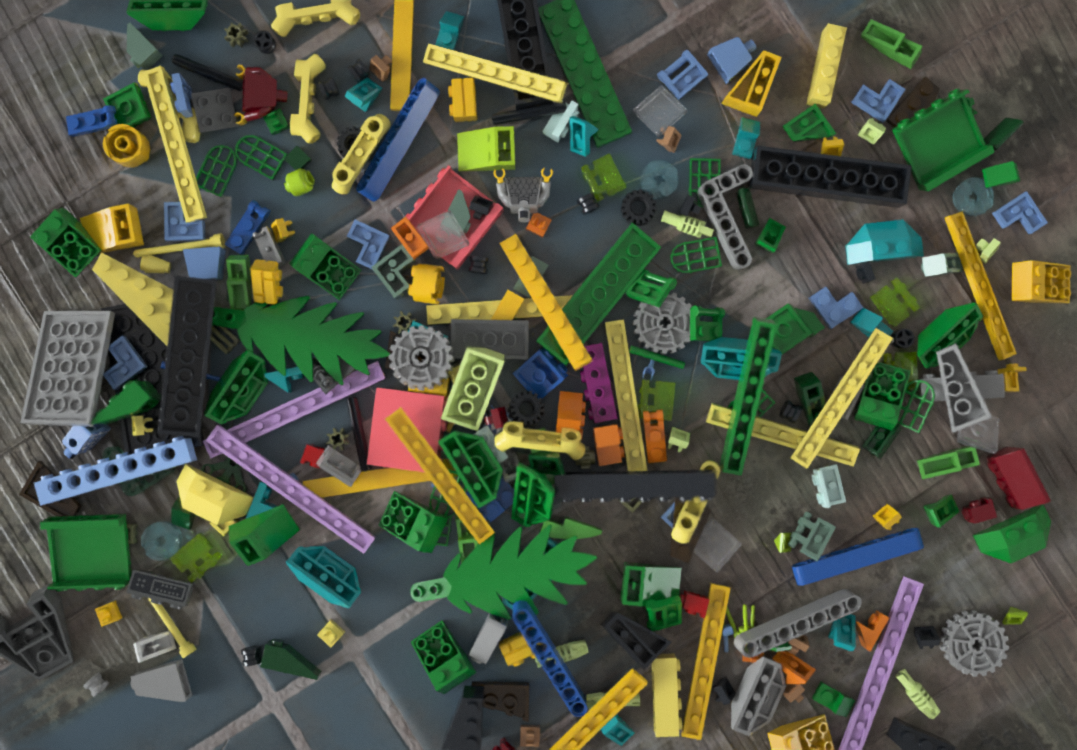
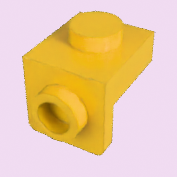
[998,363,1027,392]

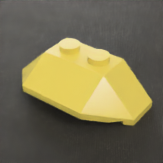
[177,464,254,525]

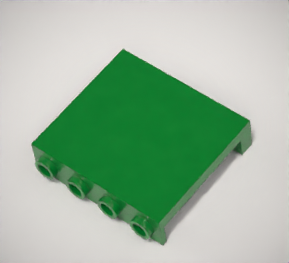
[892,88,995,192]
[40,514,132,592]

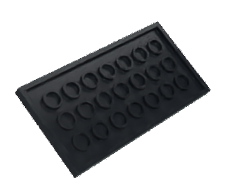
[101,304,204,455]

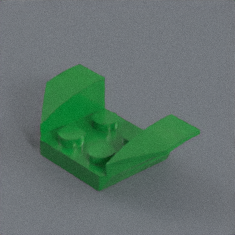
[766,303,825,355]

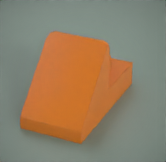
[391,217,429,260]
[856,610,889,652]
[772,650,816,684]

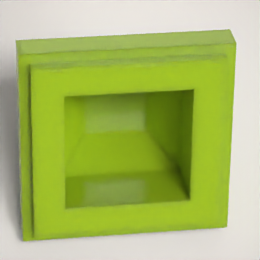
[774,532,791,553]
[1002,607,1028,625]

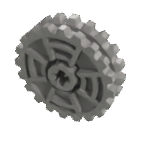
[632,292,692,355]
[389,325,455,391]
[940,610,1009,677]

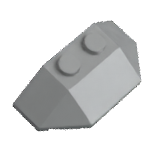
[731,656,786,736]

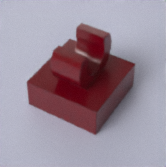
[485,407,508,429]

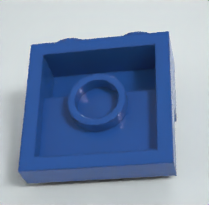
[512,347,568,398]
[466,475,514,523]

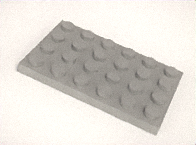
[20,311,115,426]

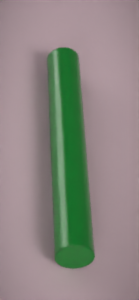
[629,345,685,369]

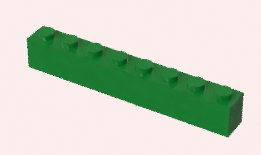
[720,317,777,476]

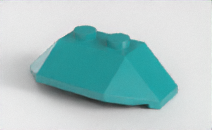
[845,220,924,265]
[701,337,782,380]
[286,546,361,609]

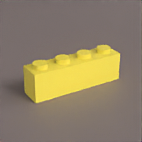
[806,23,847,109]
[651,653,682,737]

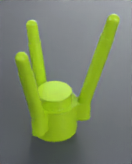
[726,604,755,645]

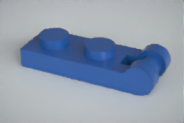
[66,106,118,137]
[225,200,270,255]

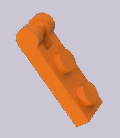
[643,409,667,463]

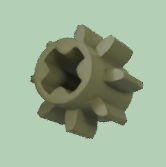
[224,23,249,48]
[393,311,417,334]
[326,428,351,451]
[575,446,595,469]

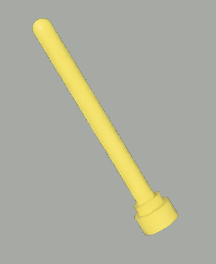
[133,233,226,257]
[148,598,197,659]

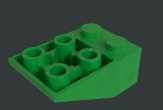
[30,208,102,278]
[289,233,362,300]
[854,362,911,430]
[91,381,162,424]
[378,491,448,553]
[229,504,300,566]
[621,562,682,606]
[411,620,476,695]

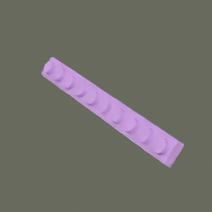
[203,361,387,459]
[206,425,376,554]
[838,576,924,750]

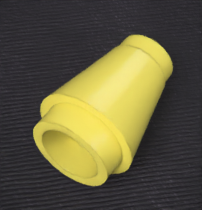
[140,254,171,273]

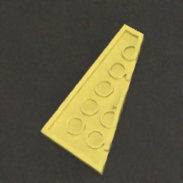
[92,253,173,346]

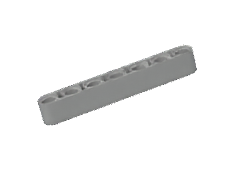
[734,589,862,658]

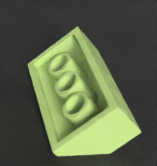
[441,347,505,431]

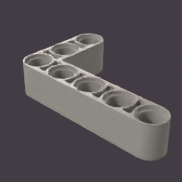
[697,165,753,270]

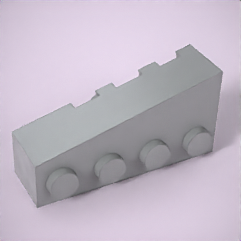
[937,344,992,433]
[918,370,1005,401]

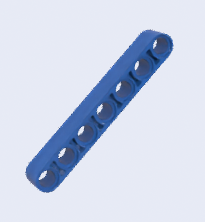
[356,78,440,202]
[791,528,924,586]
[512,600,587,717]

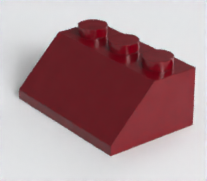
[986,446,1051,510]

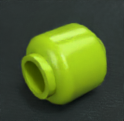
[284,168,315,196]

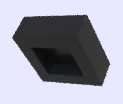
[856,261,876,284]

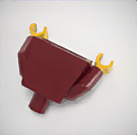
[234,65,288,125]

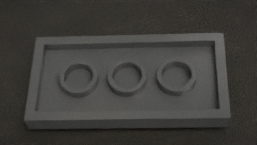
[451,319,529,359]

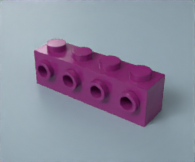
[580,343,617,423]

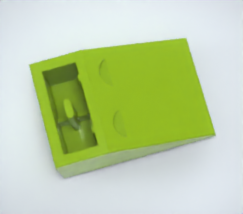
[457,126,516,172]

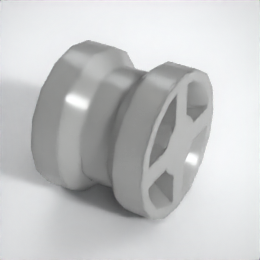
[83,672,110,697]

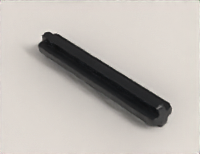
[172,54,243,91]
[492,101,567,125]
[346,397,372,472]

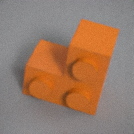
[555,391,586,440]
[592,424,625,466]

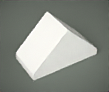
[133,631,177,663]

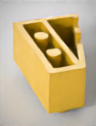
[721,50,782,117]

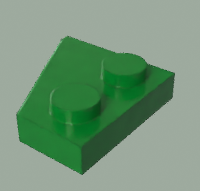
[783,104,836,142]

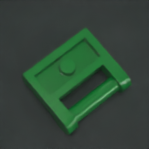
[626,269,677,308]
[690,305,725,342]
[646,595,682,631]

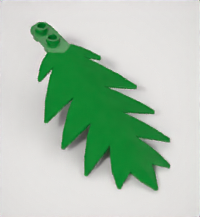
[212,296,390,386]
[410,525,597,620]

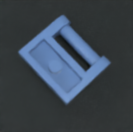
[657,50,709,101]

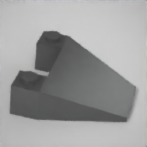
[0,584,74,681]

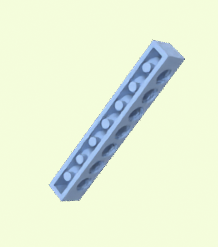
[34,436,197,505]

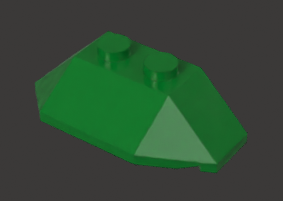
[126,0,208,31]
[917,302,983,369]
[204,350,268,425]
[438,431,503,508]
[511,463,555,528]
[973,504,1051,564]

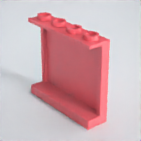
[405,165,504,270]
[367,388,448,472]

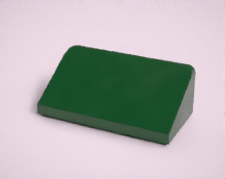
[984,118,1024,151]
[736,188,759,229]
[862,424,902,459]

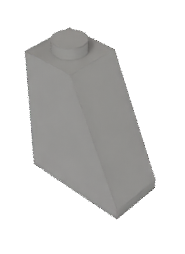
[469,613,508,664]
[131,659,193,702]

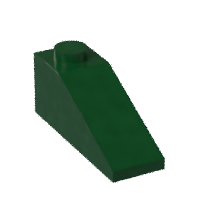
[794,372,826,428]
[260,639,322,680]

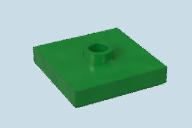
[103,82,151,127]

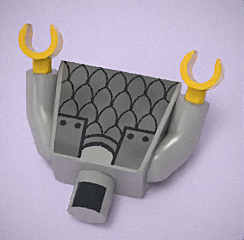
[493,167,553,222]

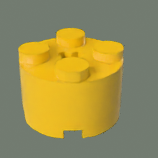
[103,124,150,168]
[408,263,445,305]

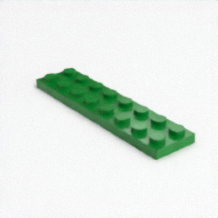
[538,0,632,148]
[536,223,661,366]

